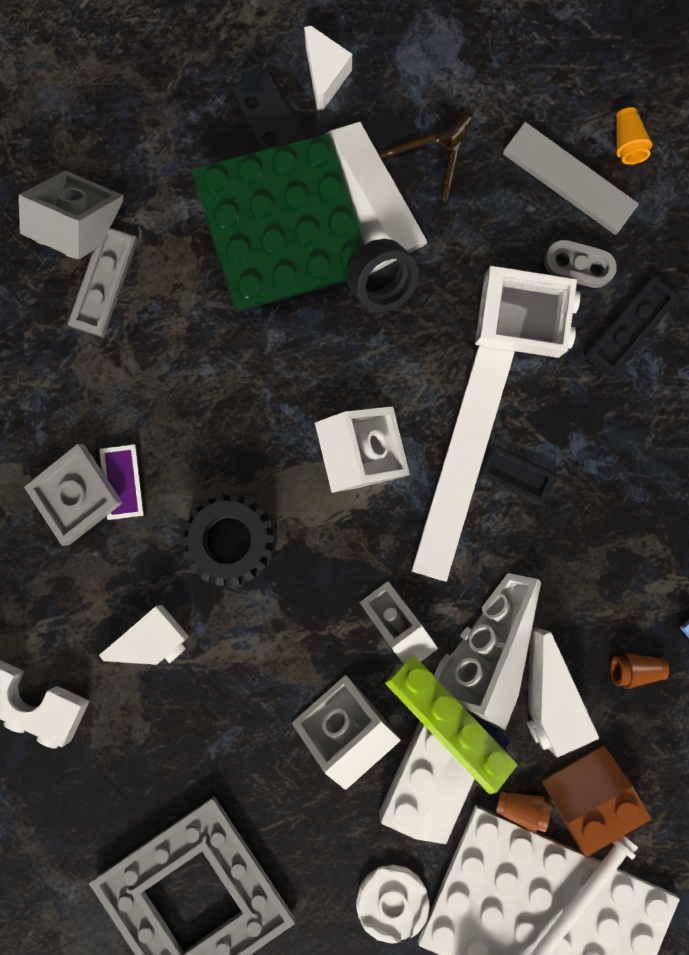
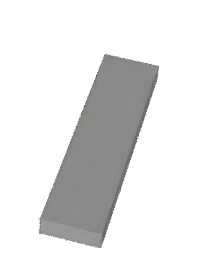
[503,122,639,235]

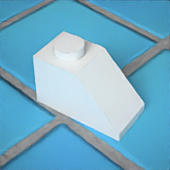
[359,581,438,663]
[99,605,189,665]

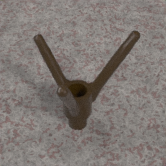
[379,113,472,202]

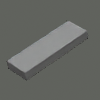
[68,228,138,338]

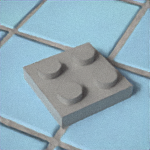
[24,444,123,546]

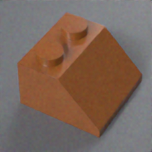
[541,745,652,857]

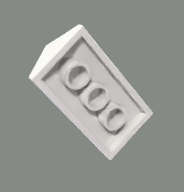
[325,122,427,274]

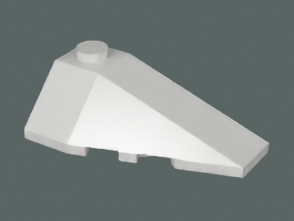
[434,573,541,730]

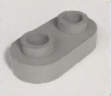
[544,240,617,288]

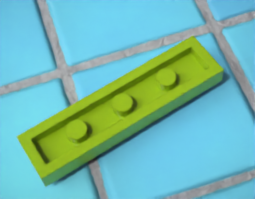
[385,655,518,794]

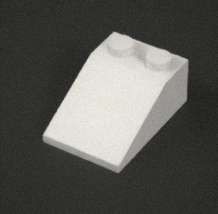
[527,626,599,757]

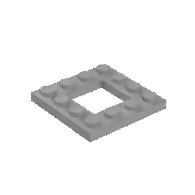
[89,796,295,955]

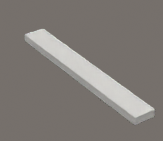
[411,301,527,582]

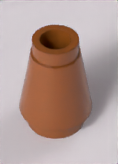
[610,652,669,689]
[496,791,553,833]

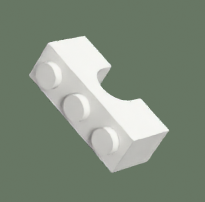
[0,660,89,748]

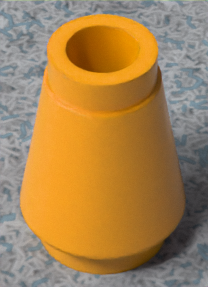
[616,107,652,165]

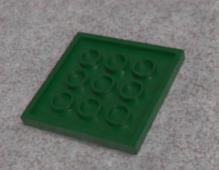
[190,134,364,312]

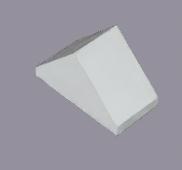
[304,26,352,110]

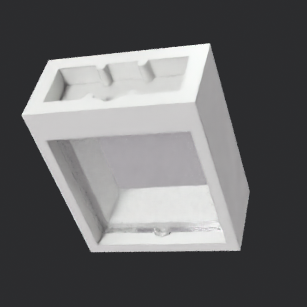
[475,266,580,358]

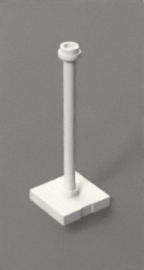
[530,836,638,955]

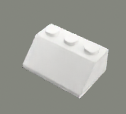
[379,721,475,844]

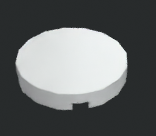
[356,864,430,944]

